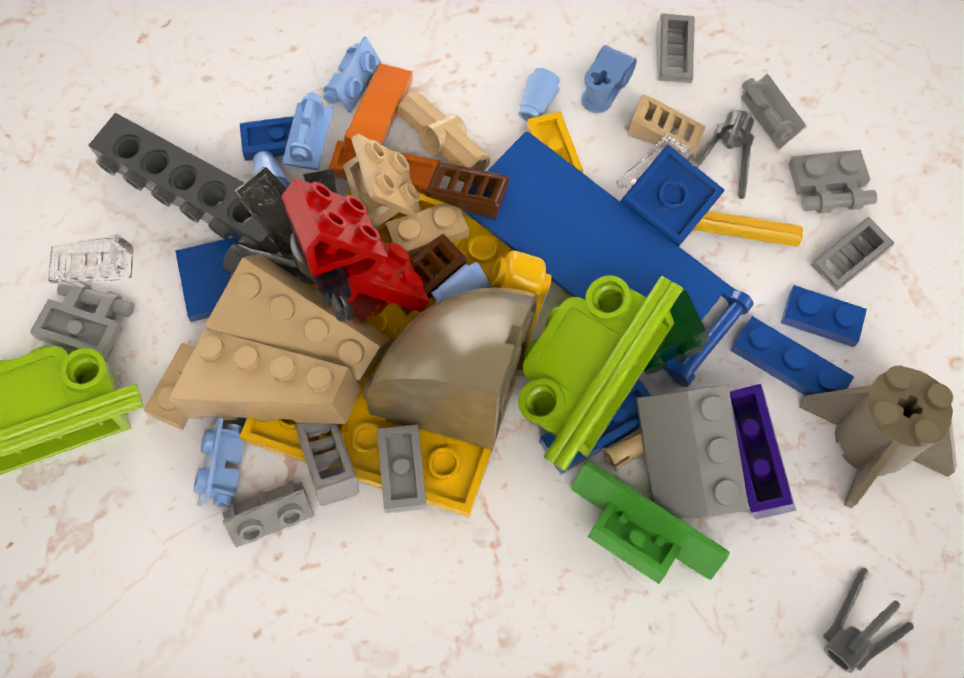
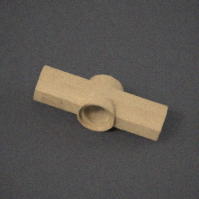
[397,90,491,171]

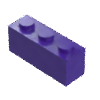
[729,384,797,519]

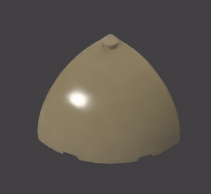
[363,287,538,450]

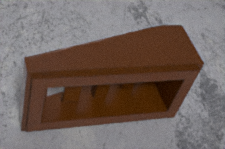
[425,161,510,221]
[398,234,467,315]

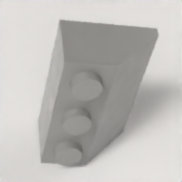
[635,385,749,519]

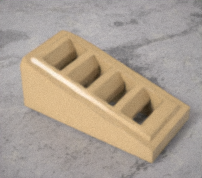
[628,94,706,157]

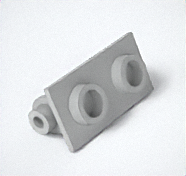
[741,74,807,150]
[222,481,314,547]

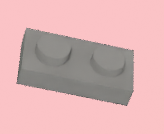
[377,424,427,513]

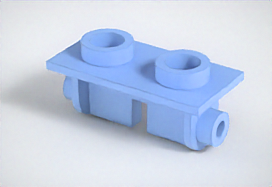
[323,36,381,113]
[282,92,333,171]
[193,417,245,507]

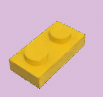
[526,111,583,172]

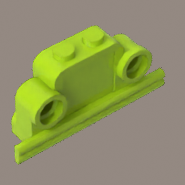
[518,276,683,471]
[0,346,144,475]

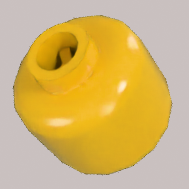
[491,250,551,298]

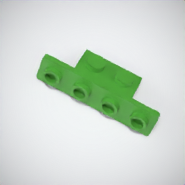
[571,461,730,584]

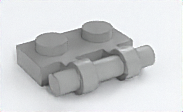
[788,149,877,214]
[30,280,135,360]

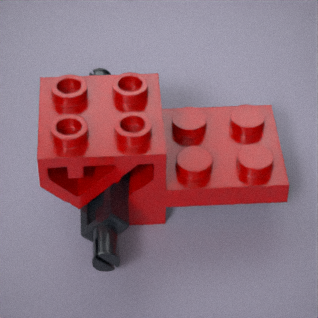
[281,177,430,322]

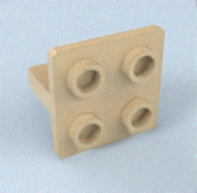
[343,134,421,228]

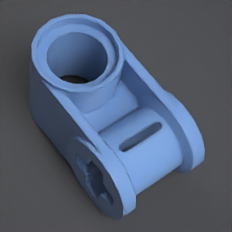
[581,45,637,113]

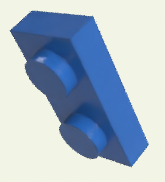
[239,116,294,161]
[781,285,867,347]

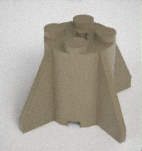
[799,365,957,508]

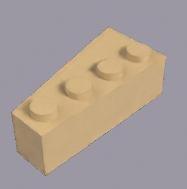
[205,254,392,380]
[168,328,361,424]

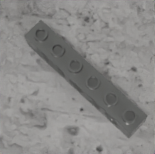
[88,112,293,254]

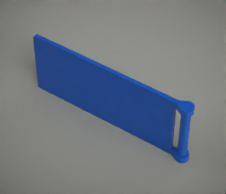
[460,132,754,387]

